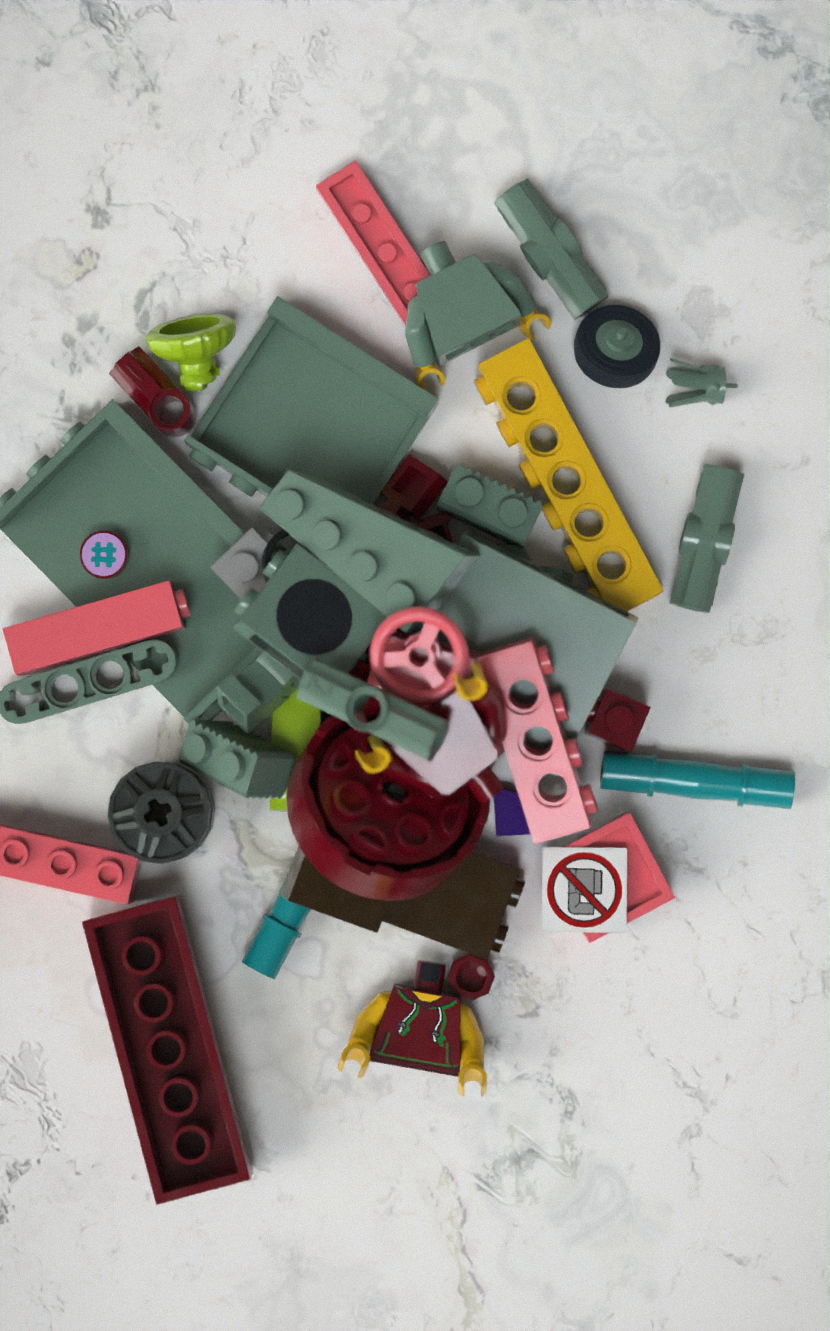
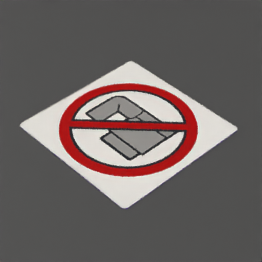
[542,847,627,933]

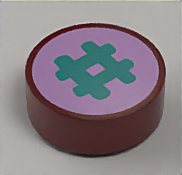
[80,531,129,579]

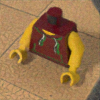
[337,960,487,1097]

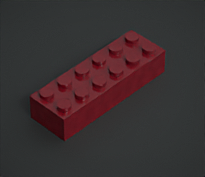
[82,895,254,1205]

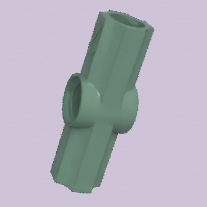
[494,178,609,320]
[669,464,744,613]
[296,659,449,761]

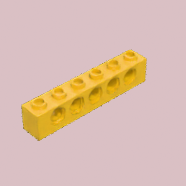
[474,338,664,612]

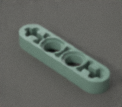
[0,639,179,724]

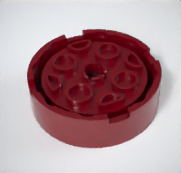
[286,699,490,901]

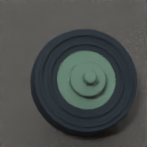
[574,305,660,388]

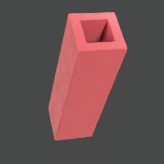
[2,580,191,676]

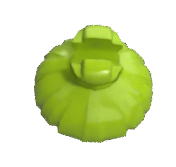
[146,314,236,392]

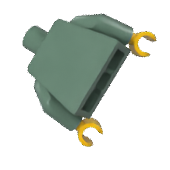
[405,241,551,390]

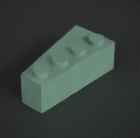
[259,470,480,633]

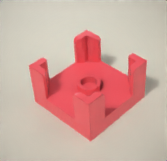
[560,812,675,943]

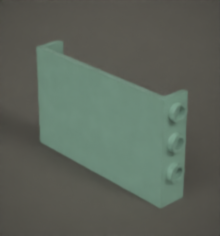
[0,399,263,724]

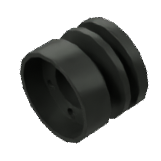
[107,762,215,864]

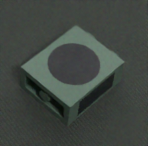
[232,544,388,679]

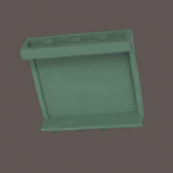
[184,296,439,505]
[412,530,638,777]

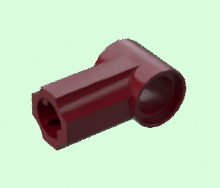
[109,346,197,437]

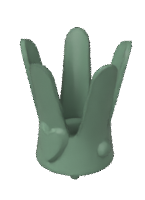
[665,358,738,407]

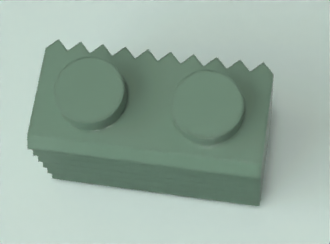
[437,463,543,548]
[179,720,295,799]

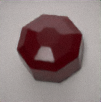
[447,953,495,1001]

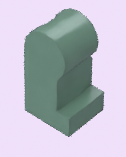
[217,652,300,734]

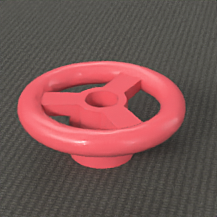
[370,607,469,705]

